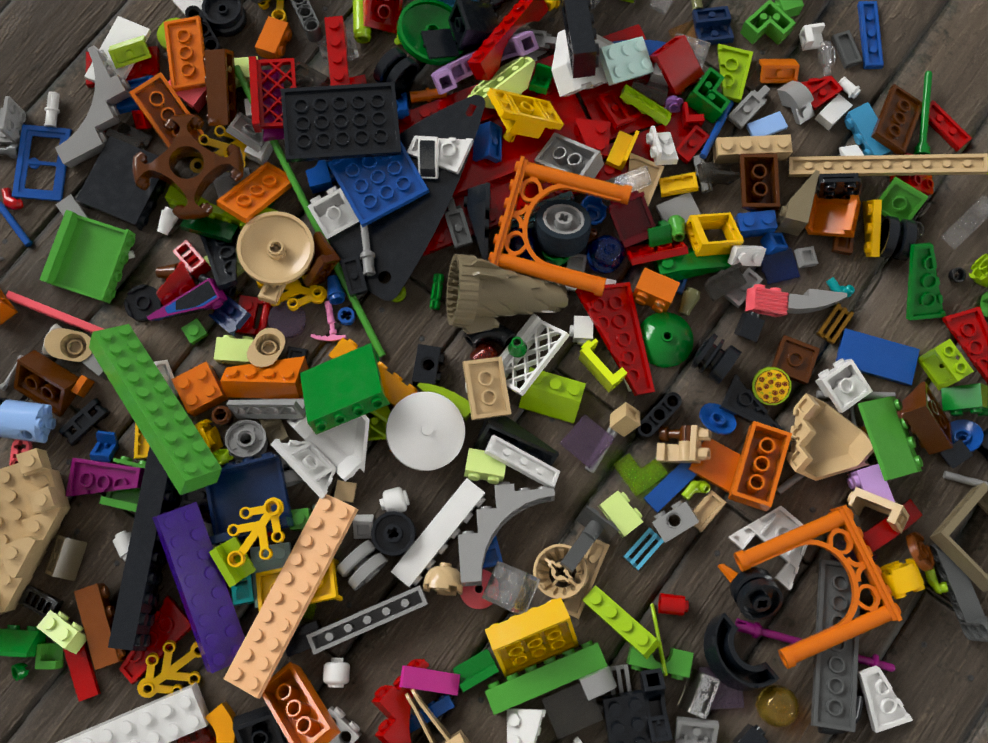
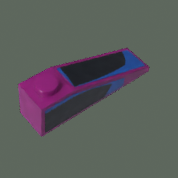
[147,278,227,321]

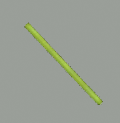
[650,603,668,676]

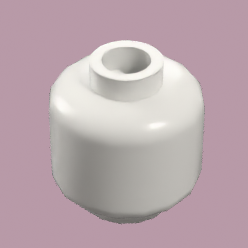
[379,487,410,513]
[323,658,350,688]

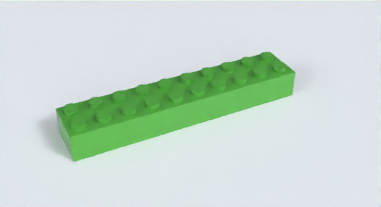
[89,324,222,495]

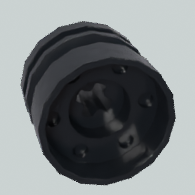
[691,333,742,385]

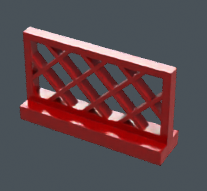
[249,56,296,133]

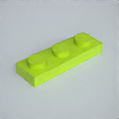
[620,84,672,126]

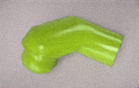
[681,480,711,501]
[924,568,949,595]

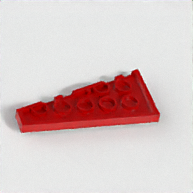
[575,282,655,396]

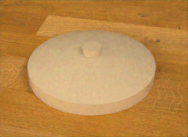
[237,211,315,286]

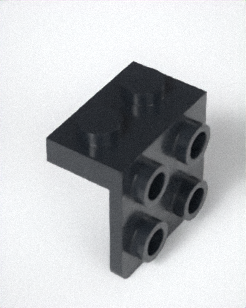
[819,173,861,199]

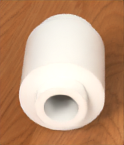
[113,530,132,562]

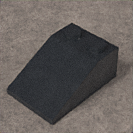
[233,705,286,743]

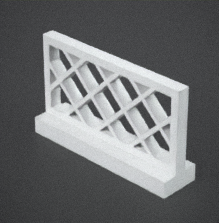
[499,314,570,396]

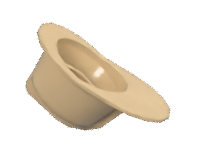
[44,328,92,362]
[247,328,286,368]

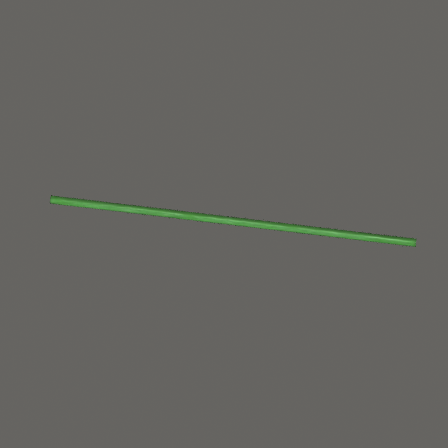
[235,65,386,358]

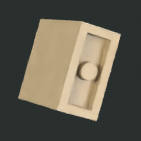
[847,487,910,534]

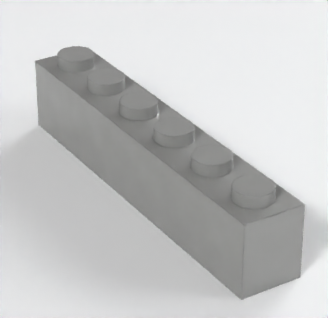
[306,585,429,655]

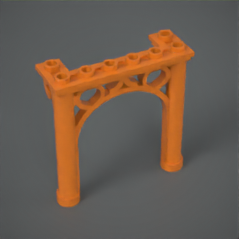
[488,156,633,297]
[733,505,903,669]

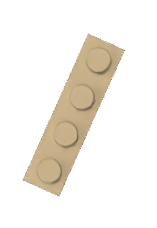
[712,135,793,164]

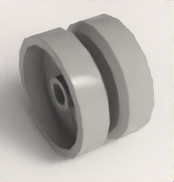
[336,540,388,591]

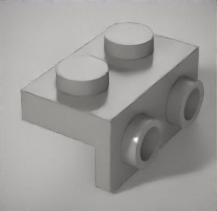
[674,716,719,743]

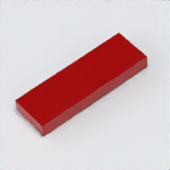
[920,100,972,152]
[63,642,101,702]

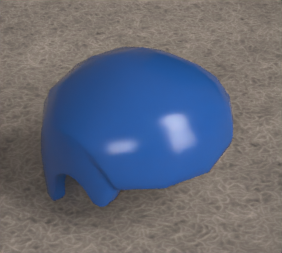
[580,195,607,225]

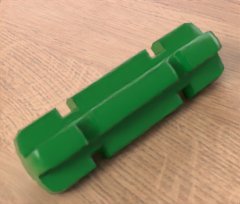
[429,273,444,310]

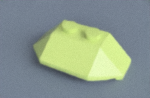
[467,55,535,109]

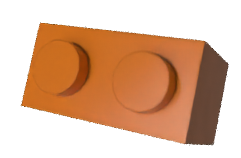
[255,16,292,59]

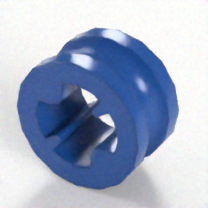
[338,307,356,326]

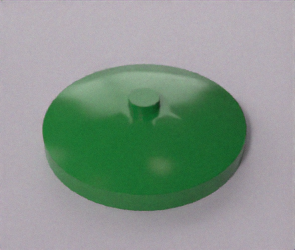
[397,0,464,65]

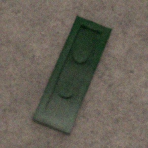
[180,217,240,243]

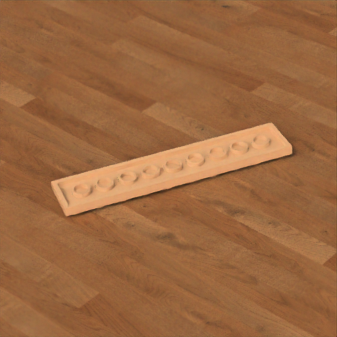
[224,494,358,699]

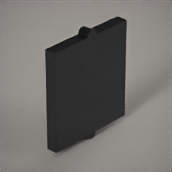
[420,28,459,59]

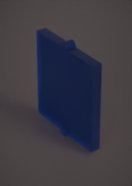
[761,248,800,285]

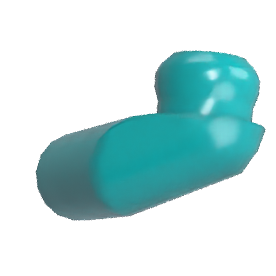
[826,277,855,298]

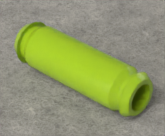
[353,0,371,44]

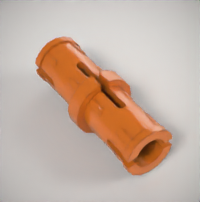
[410,88,447,103]

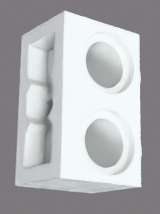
[328,706,362,743]

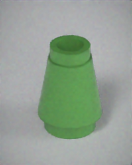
[667,215,685,242]

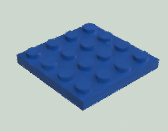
[327,140,429,228]

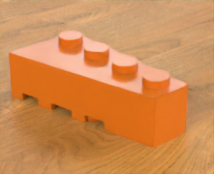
[220,356,309,399]

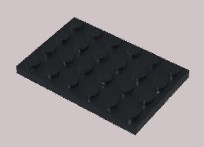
[281,82,401,163]

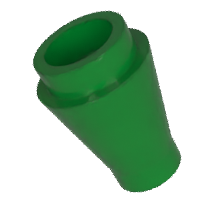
[508,337,527,358]

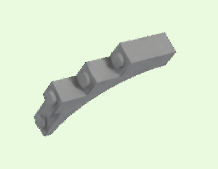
[55,45,131,168]
[458,481,555,587]

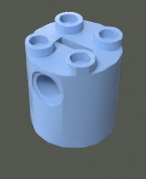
[0,399,56,443]

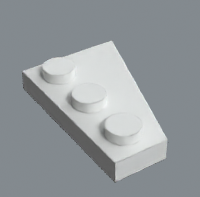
[407,136,474,175]
[858,666,913,733]
[507,708,546,743]

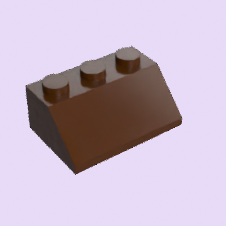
[739,154,780,213]
[14,350,79,417]
[901,381,953,455]

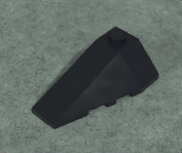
[464,183,491,261]
[472,416,559,466]

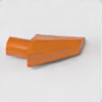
[717,564,739,583]

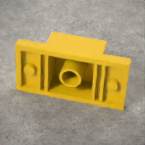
[487,88,564,142]

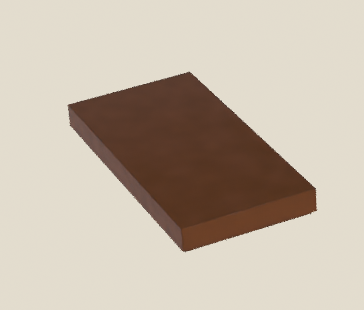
[871,84,922,155]

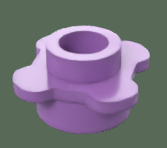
[664,95,683,113]

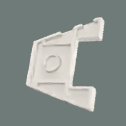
[728,506,807,590]

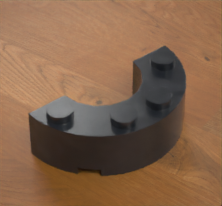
[703,613,780,692]

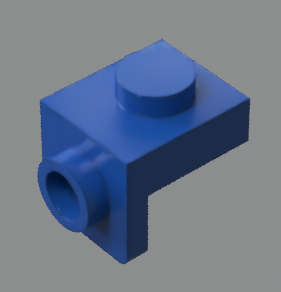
[89,431,119,463]

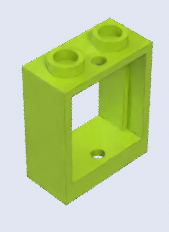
[917,339,974,391]

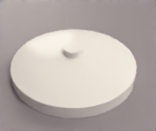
[386,392,465,471]

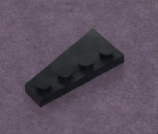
[200,235,238,290]

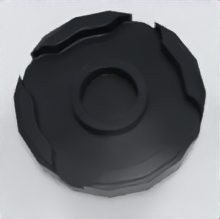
[124,284,163,322]

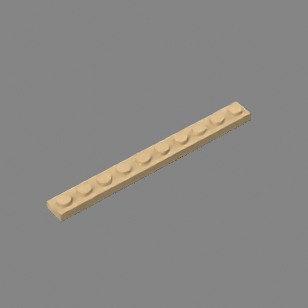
[789,153,988,177]

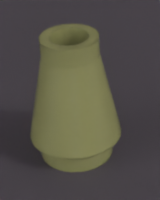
[678,287,701,316]

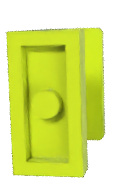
[579,338,627,393]

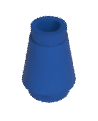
[327,275,346,305]

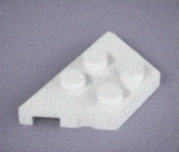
[271,439,337,499]

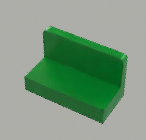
[453,649,499,692]

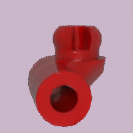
[1,188,23,210]

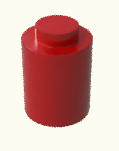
[658,593,689,616]

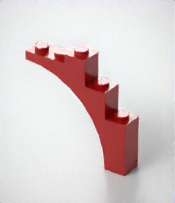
[371,659,429,743]

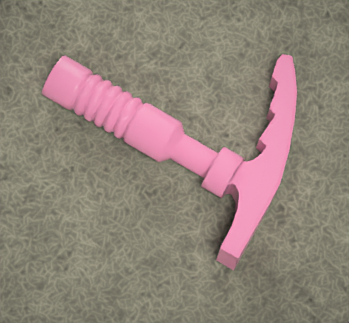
[311,301,347,342]

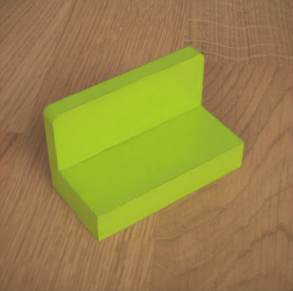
[108,35,151,69]
[209,536,256,587]

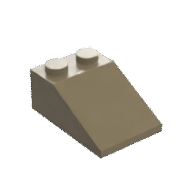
[776,170,820,236]

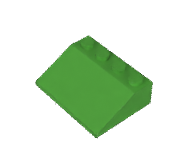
[858,396,923,481]

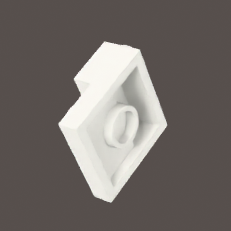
[308,186,359,239]
[815,358,873,413]

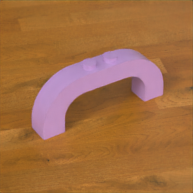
[431,31,539,95]

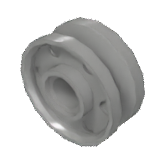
[225,420,268,463]

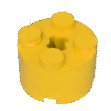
[880,558,925,599]

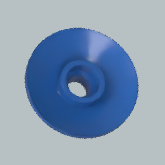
[699,403,736,435]
[951,420,984,452]

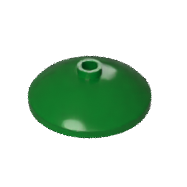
[640,312,694,368]

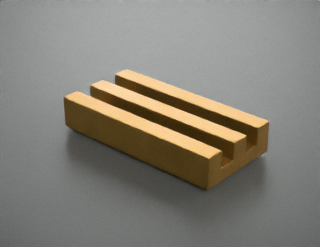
[816,303,854,345]

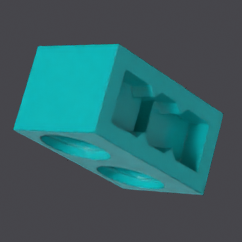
[231,574,255,606]

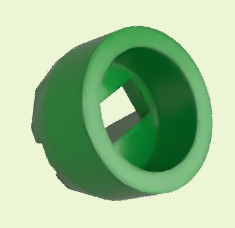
[11,663,29,681]

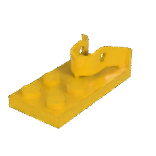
[256,558,343,611]

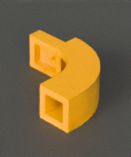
[205,701,238,743]

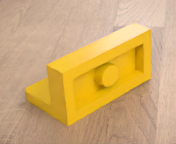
[605,130,640,171]

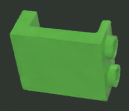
[99,456,146,512]

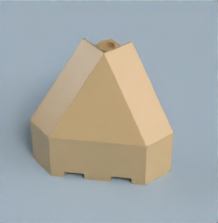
[786,393,874,481]

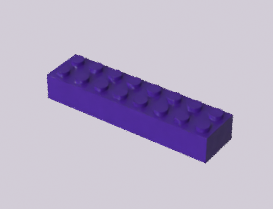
[152,502,245,673]

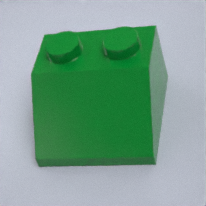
[0,625,47,657]

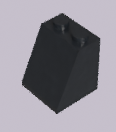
[448,0,499,51]

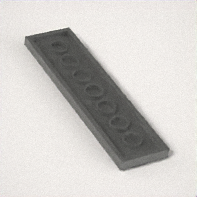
[811,559,861,733]

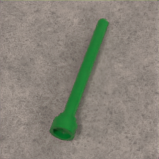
[914,71,932,155]

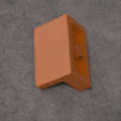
[759,59,800,83]

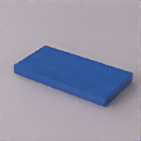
[835,328,920,386]

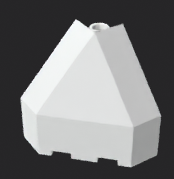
[551,29,614,97]
[287,415,370,482]

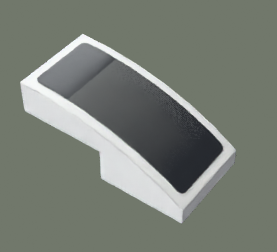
[418,137,439,179]

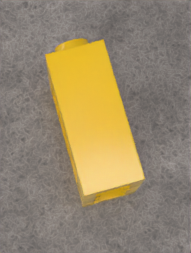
[685,212,744,257]

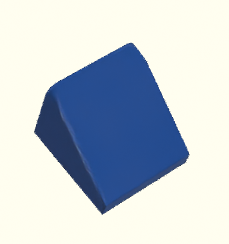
[760,232,788,255]

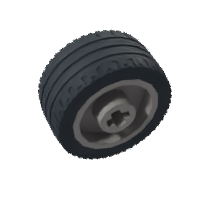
[533,199,591,257]

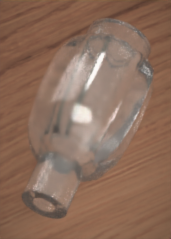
[817,41,836,76]

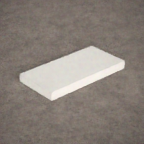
[84,16,152,83]

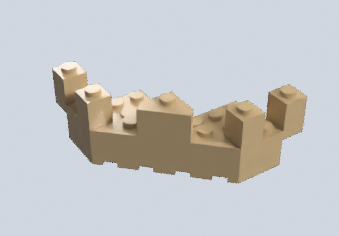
[0,448,71,615]

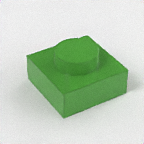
[181,318,209,345]

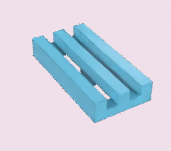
[623,527,664,570]

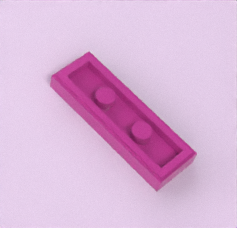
[399,665,460,696]

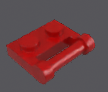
[235,295,272,336]

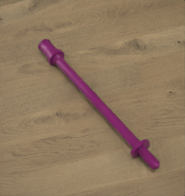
[735,618,896,672]

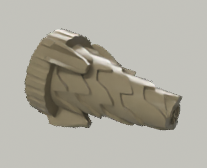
[446,254,568,334]

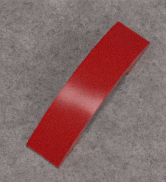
[852,499,922,552]

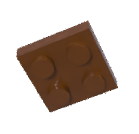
[771,335,820,385]

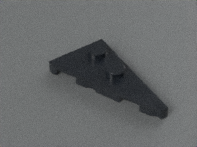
[719,374,782,430]

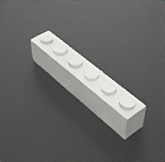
[391,478,486,587]

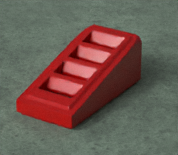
[173,239,211,280]

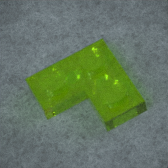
[613,453,668,496]

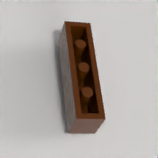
[204,49,237,127]

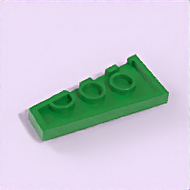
[906,243,946,320]

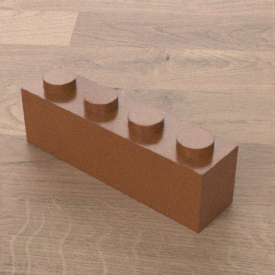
[74,583,126,670]

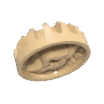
[533,544,589,600]

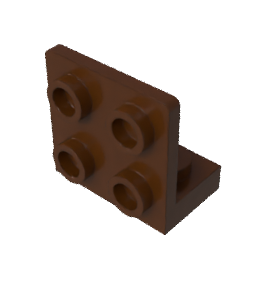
[303,231,340,287]

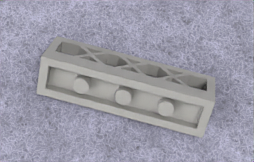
[226,399,306,419]

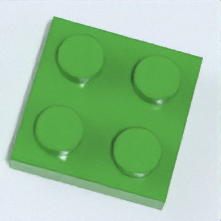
[878,176,928,221]

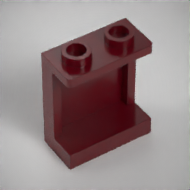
[607,190,656,248]

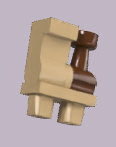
[656,425,712,463]

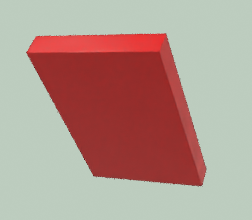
[624,238,689,265]

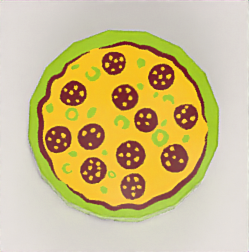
[752,367,791,405]

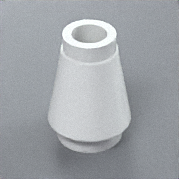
[157,206,179,236]

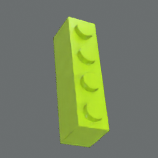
[582,585,660,659]

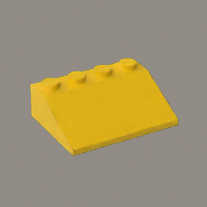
[485,597,579,678]

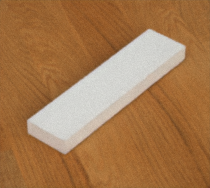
[485,435,560,488]

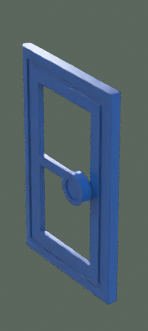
[12,124,72,202]

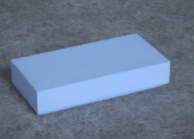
[746,111,788,136]

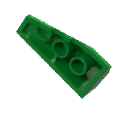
[653,248,734,281]

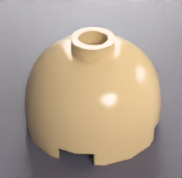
[423,562,463,596]

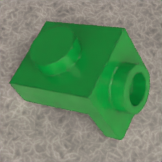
[529,63,553,95]

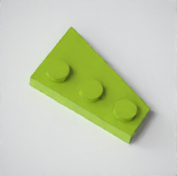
[717,44,753,103]

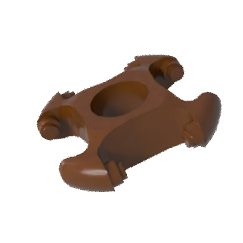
[132,114,244,220]

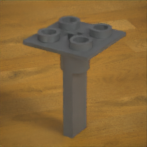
[559,505,619,573]

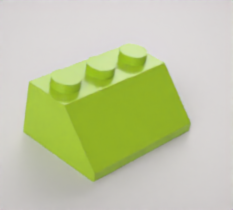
[519,367,586,424]

